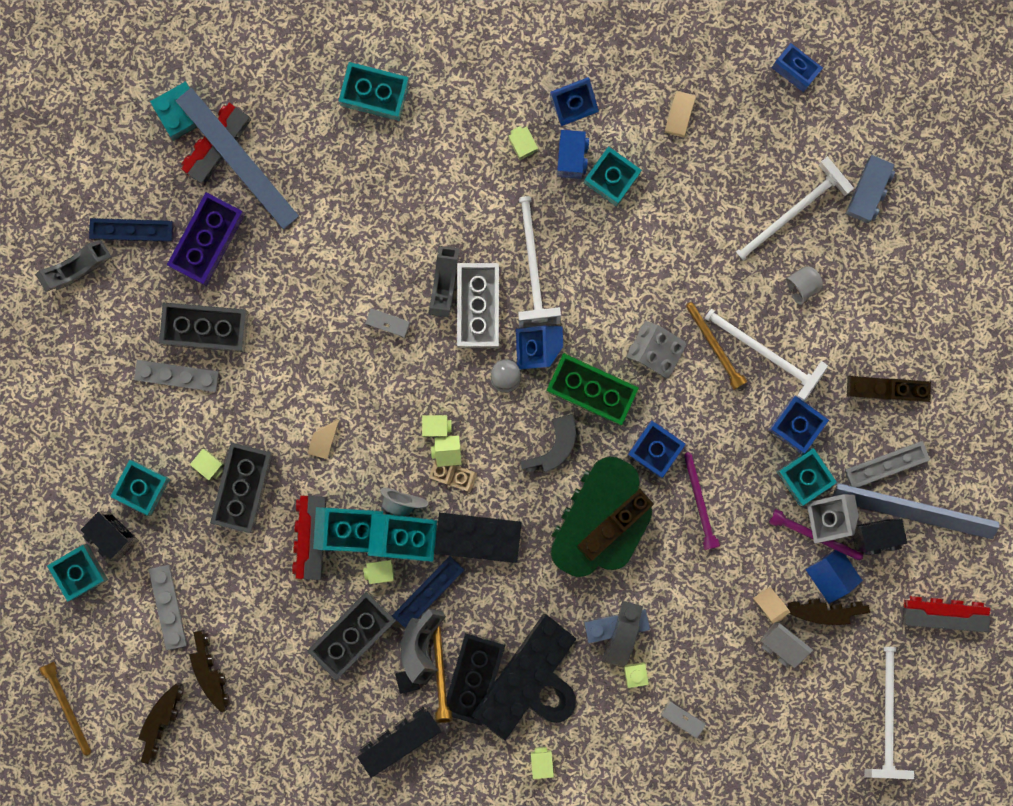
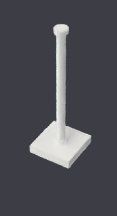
[736,156,854,261]
[518,196,561,328]
[705,309,828,402]
[864,647,914,779]

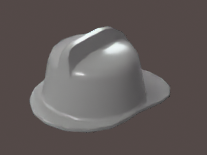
[380,488,429,517]

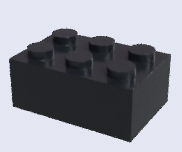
[81,512,139,560]
[853,519,908,555]

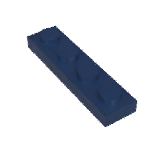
[89,218,173,242]
[392,556,464,629]

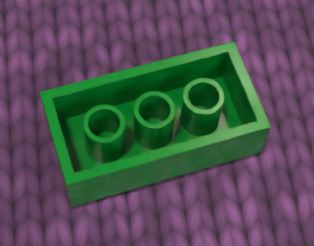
[546,353,639,426]

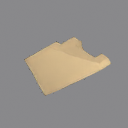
[307,419,339,459]

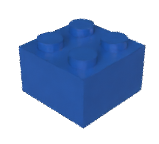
[557,130,589,179]
[768,395,829,454]
[627,420,686,479]

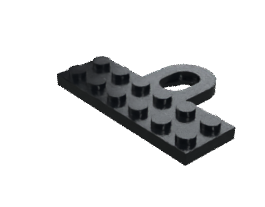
[471,614,576,741]

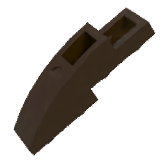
[846,376,931,402]
[577,489,654,562]
[786,598,870,625]
[189,630,230,712]
[138,683,184,764]

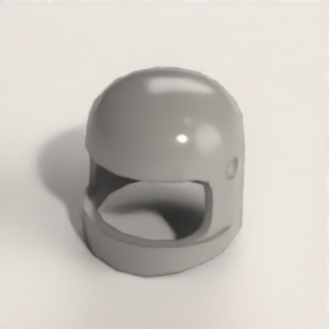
[786,266,823,305]
[491,359,521,393]

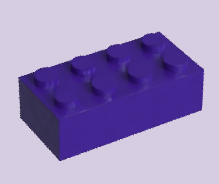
[167,192,245,287]

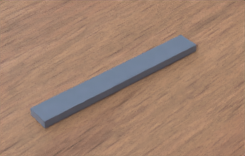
[175,87,299,229]
[832,483,999,539]

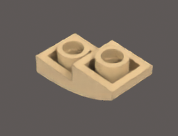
[665,91,696,138]
[429,458,477,492]
[753,587,790,624]

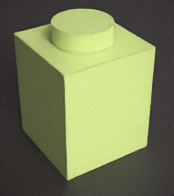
[508,126,538,160]
[422,415,452,437]
[431,436,462,467]
[190,449,224,481]
[363,560,395,584]
[624,662,649,688]
[531,747,554,779]

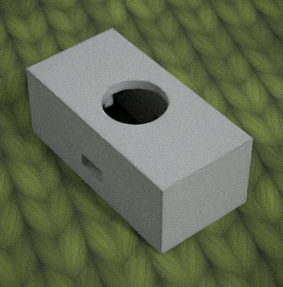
[365,308,411,339]
[661,700,706,738]

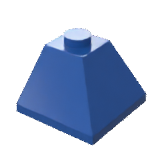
[516,325,563,370]

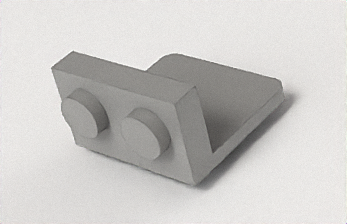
[626,321,686,378]

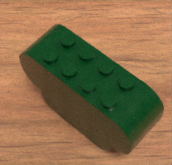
[550,457,652,577]

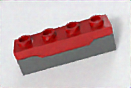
[181,102,251,186]
[292,495,327,580]
[902,596,991,633]

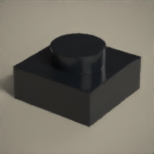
[395,671,420,694]

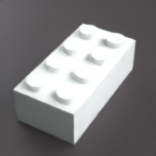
[457,263,499,348]

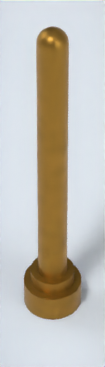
[686,302,748,390]
[433,626,452,723]
[39,661,91,756]

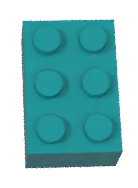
[338,62,410,121]
[313,507,384,552]
[368,514,437,562]

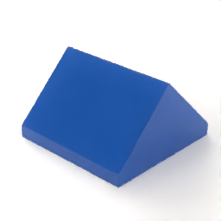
[771,43,823,93]
[550,77,599,126]
[805,549,863,604]

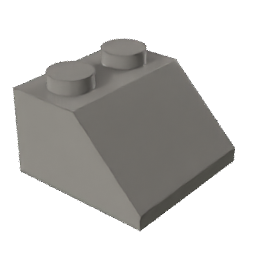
[807,494,859,544]
[760,622,813,668]

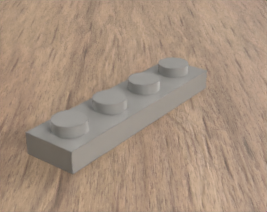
[134,360,219,392]
[845,441,930,488]
[149,564,187,650]

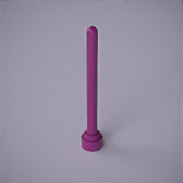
[684,452,720,550]
[769,508,863,561]

